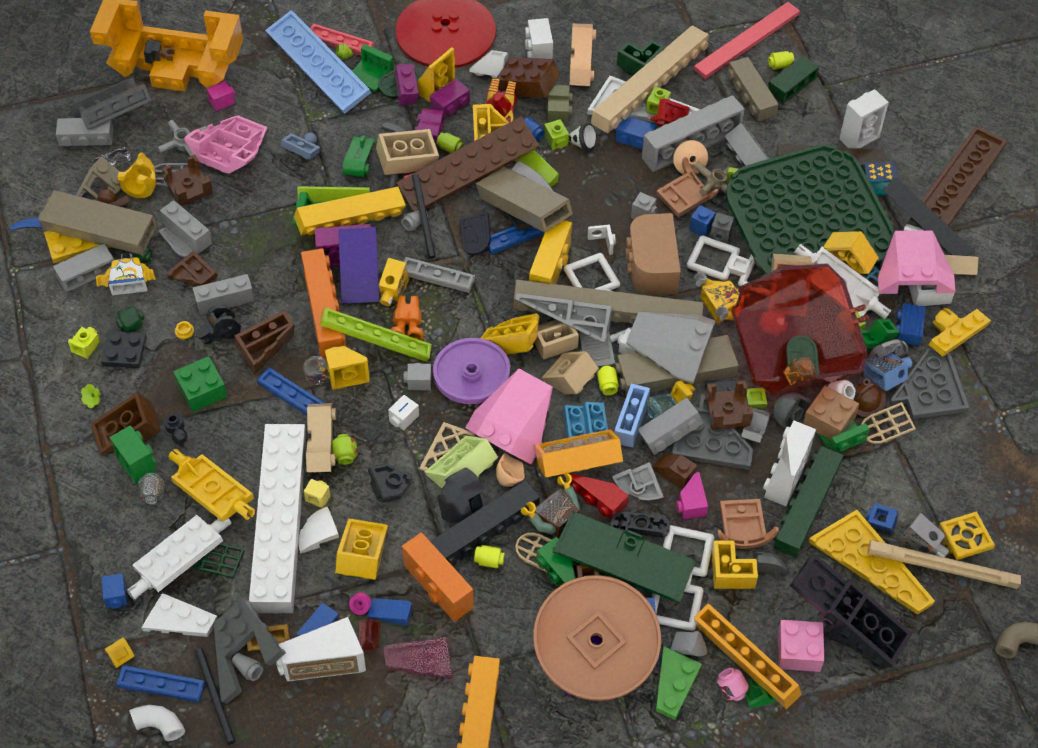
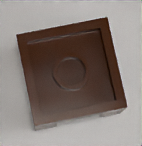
[162,155,212,206]
[705,381,753,430]

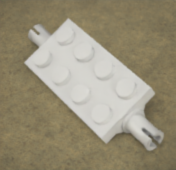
[794,244,891,319]
[126,515,231,600]

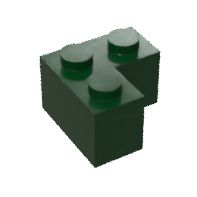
[617,39,665,75]

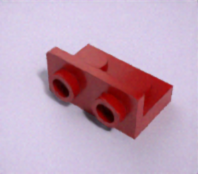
[650,98,690,126]

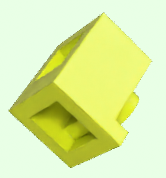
[68,327,100,359]

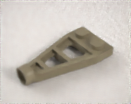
[76,157,121,201]

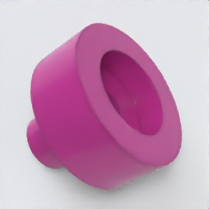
[349,592,371,615]

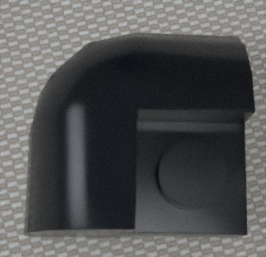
[438,467,484,522]

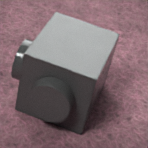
[710,213,734,244]

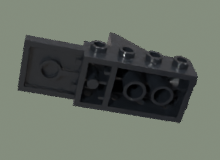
[790,553,913,670]

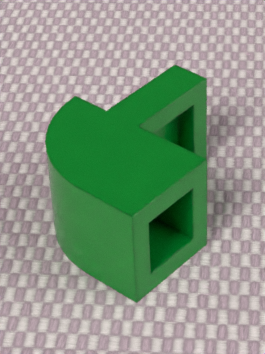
[852,319,900,352]

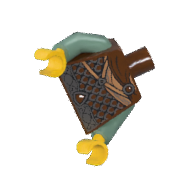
[521,473,580,536]

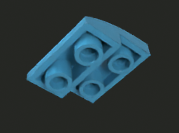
[563,402,608,438]

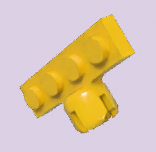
[929,308,991,357]

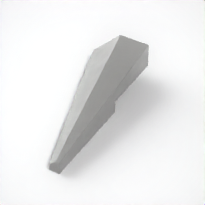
[516,293,613,342]

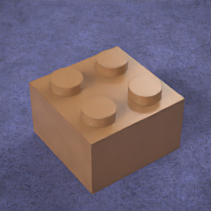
[803,386,859,440]

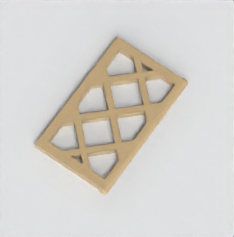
[419,422,476,472]

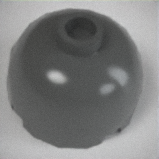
[773,392,812,429]

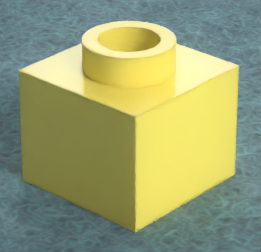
[304,479,330,508]

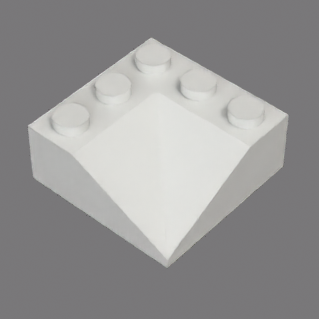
[763,421,816,507]

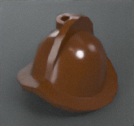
[854,379,886,417]

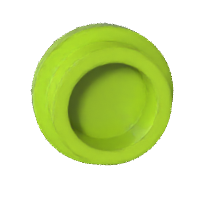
[335,43,354,60]

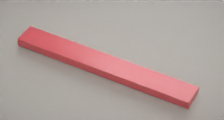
[694,2,800,79]

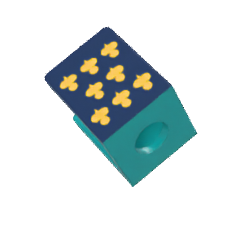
[863,162,898,195]

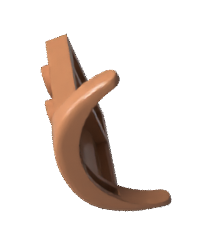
[657,157,718,218]
[718,499,779,549]

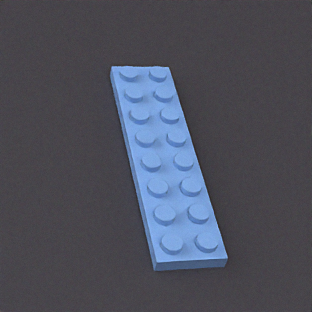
[265,10,371,114]

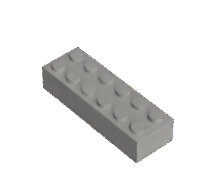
[642,95,745,172]

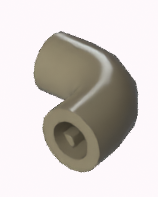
[995,621,1038,658]

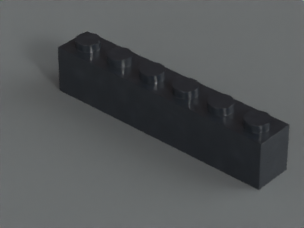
[430,480,540,566]

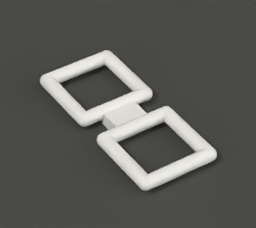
[686,235,769,297]
[563,253,632,343]
[651,525,714,631]

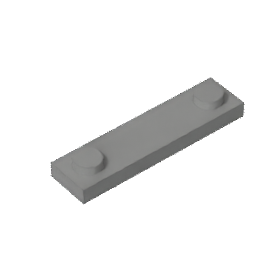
[403,257,475,293]

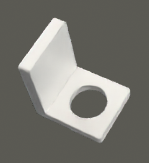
[587,225,616,255]

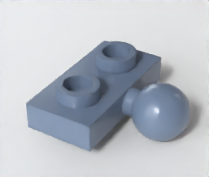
[280,133,320,160]

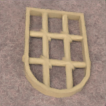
[861,402,916,444]
[515,533,551,572]

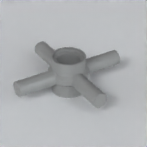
[158,120,207,156]

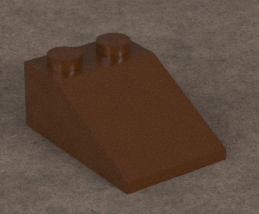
[91,393,161,455]

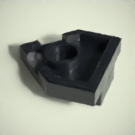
[368,463,412,503]

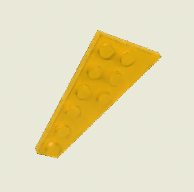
[808,510,935,615]

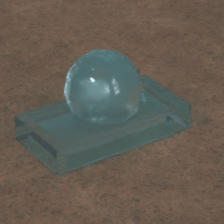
[646,393,677,419]

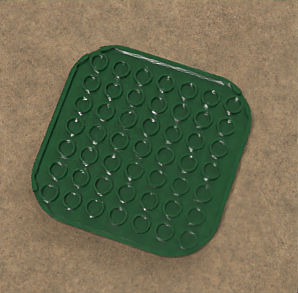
[726,145,894,285]

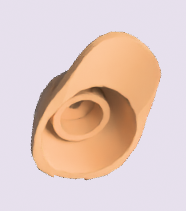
[496,452,524,487]

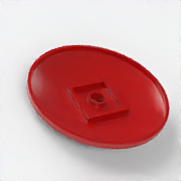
[396,0,496,68]

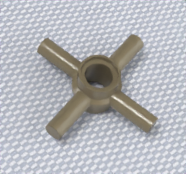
[693,161,729,196]

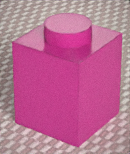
[206,81,235,111]

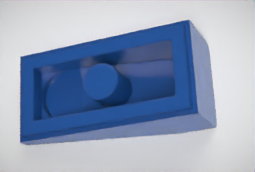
[367,598,413,626]

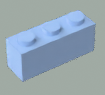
[614,384,650,448]

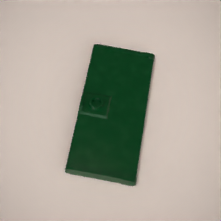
[553,511,696,604]

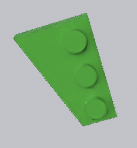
[656,647,702,720]

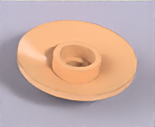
[673,140,708,175]

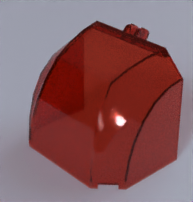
[731,263,869,397]

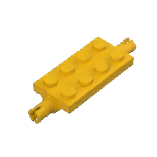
[169,449,255,522]

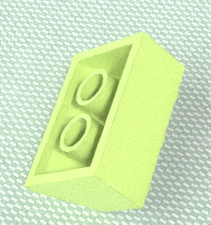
[425,436,498,488]

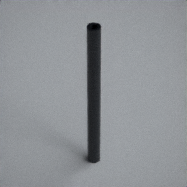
[412,174,436,259]
[195,648,236,745]

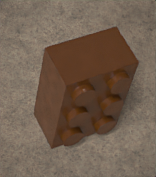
[496,57,560,98]

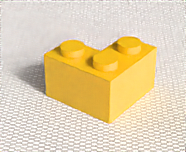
[823,231,879,274]
[712,541,758,589]

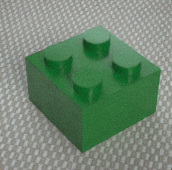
[173,356,227,412]
[110,425,157,485]

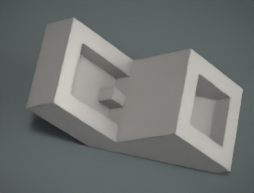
[741,407,771,443]

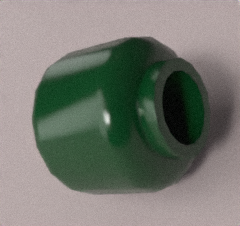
[115,306,145,332]

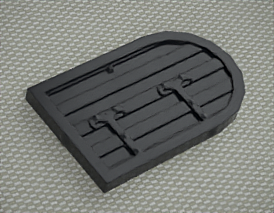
[460,212,491,255]

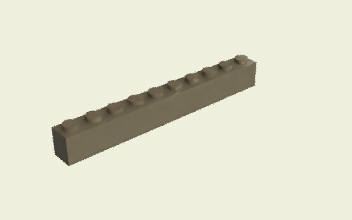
[513,280,703,324]

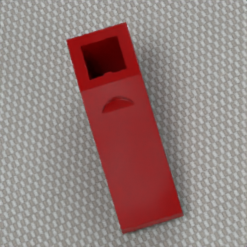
[569,473,629,520]

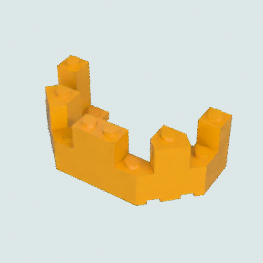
[90,0,243,92]

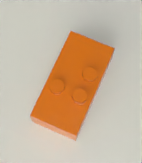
[402,532,474,623]

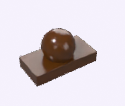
[97,189,129,207]

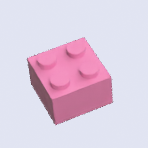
[778,620,824,672]

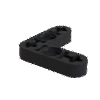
[610,511,670,537]

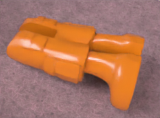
[390,296,424,341]

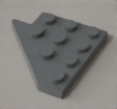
[890,347,969,419]
[672,394,753,470]

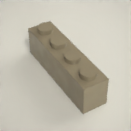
[727,57,778,121]

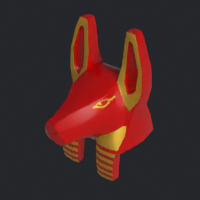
[486,79,518,123]

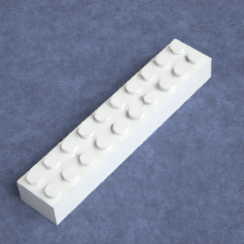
[249,424,307,613]

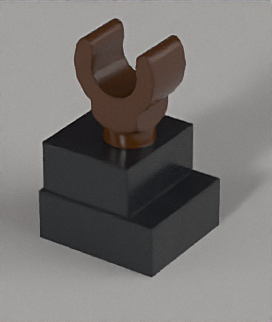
[144,40,175,64]

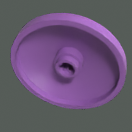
[433,338,510,404]

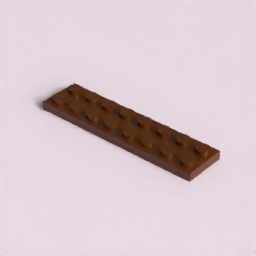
[397,116,539,212]
[910,126,1007,226]

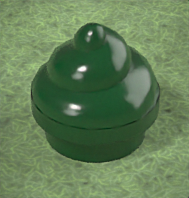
[134,246,153,263]

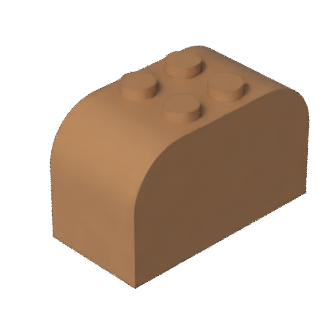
[625,213,681,295]

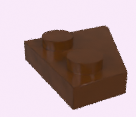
[167,251,218,286]

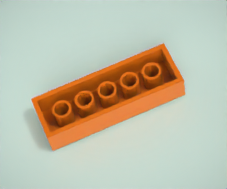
[301,248,346,364]

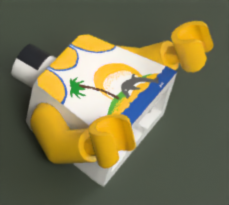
[96,252,156,295]

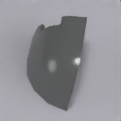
[756,551,788,575]

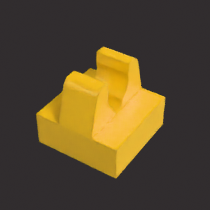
[670,380,695,404]
[105,638,134,668]

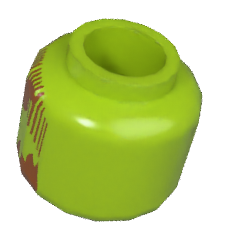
[331,434,358,465]

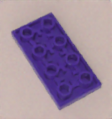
[338,227,379,303]

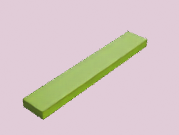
[320,307,432,362]

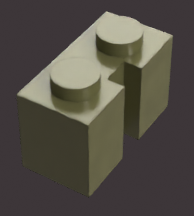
[547,85,573,123]

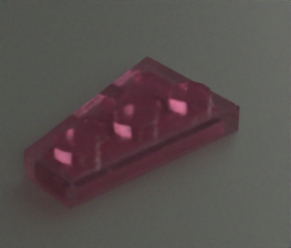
[384,637,452,679]

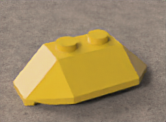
[473,104,509,141]
[481,313,539,355]

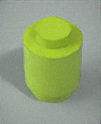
[436,132,464,153]

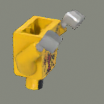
[693,272,748,324]

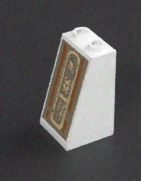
[276,617,366,681]

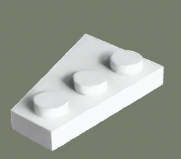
[141,593,218,637]

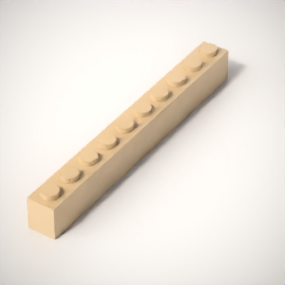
[591,25,709,133]

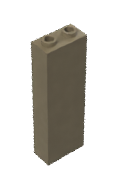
[476,167,573,232]
[38,190,157,255]
[614,335,739,397]

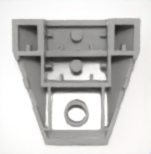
[626,312,716,384]

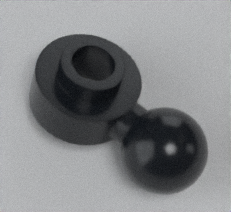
[164,413,188,444]

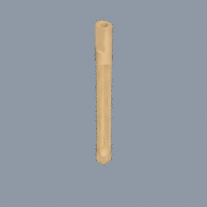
[867,540,1021,589]

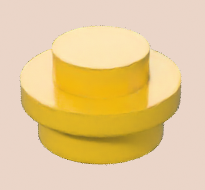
[175,321,194,339]

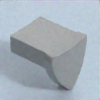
[671,631,707,656]

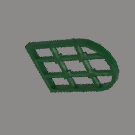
[192,543,244,579]

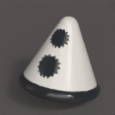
[569,122,596,152]

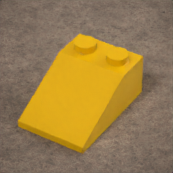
[417,47,455,102]
[335,518,388,580]

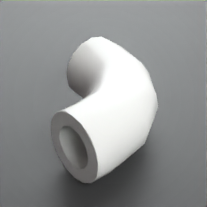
[129,705,185,741]

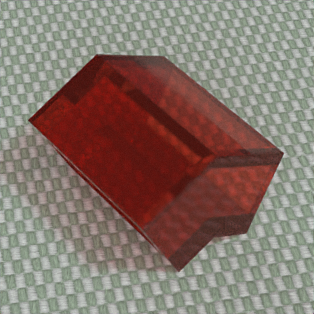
[358,618,381,650]

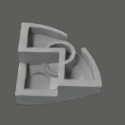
[868,340,908,359]
[612,462,664,501]

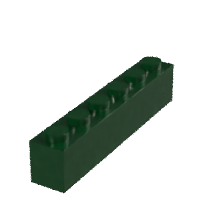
[773,446,843,558]

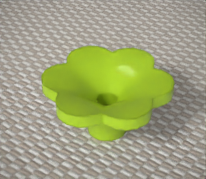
[81,384,101,408]

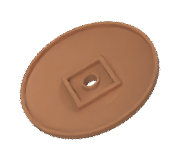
[533,576,661,701]

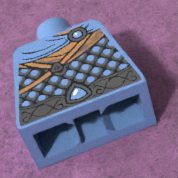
[863,353,912,391]

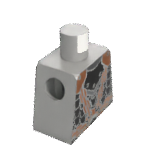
[898,513,949,557]

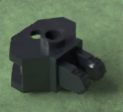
[196,305,241,344]

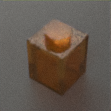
[784,356,817,388]

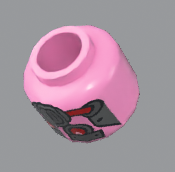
[717,668,749,701]

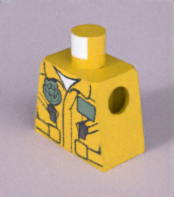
[379,258,409,306]

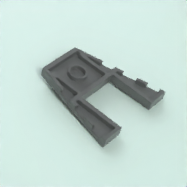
[213,598,286,704]

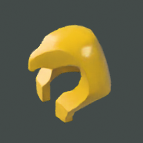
[117,152,156,198]

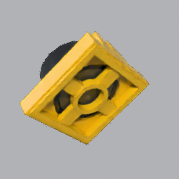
[939,511,995,560]

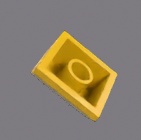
[325,346,370,390]

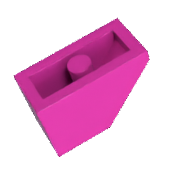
[676,472,708,520]

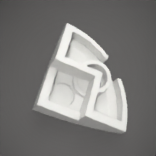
[298,507,339,554]

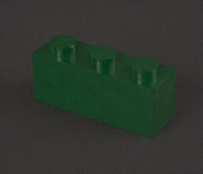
[768,56,819,104]

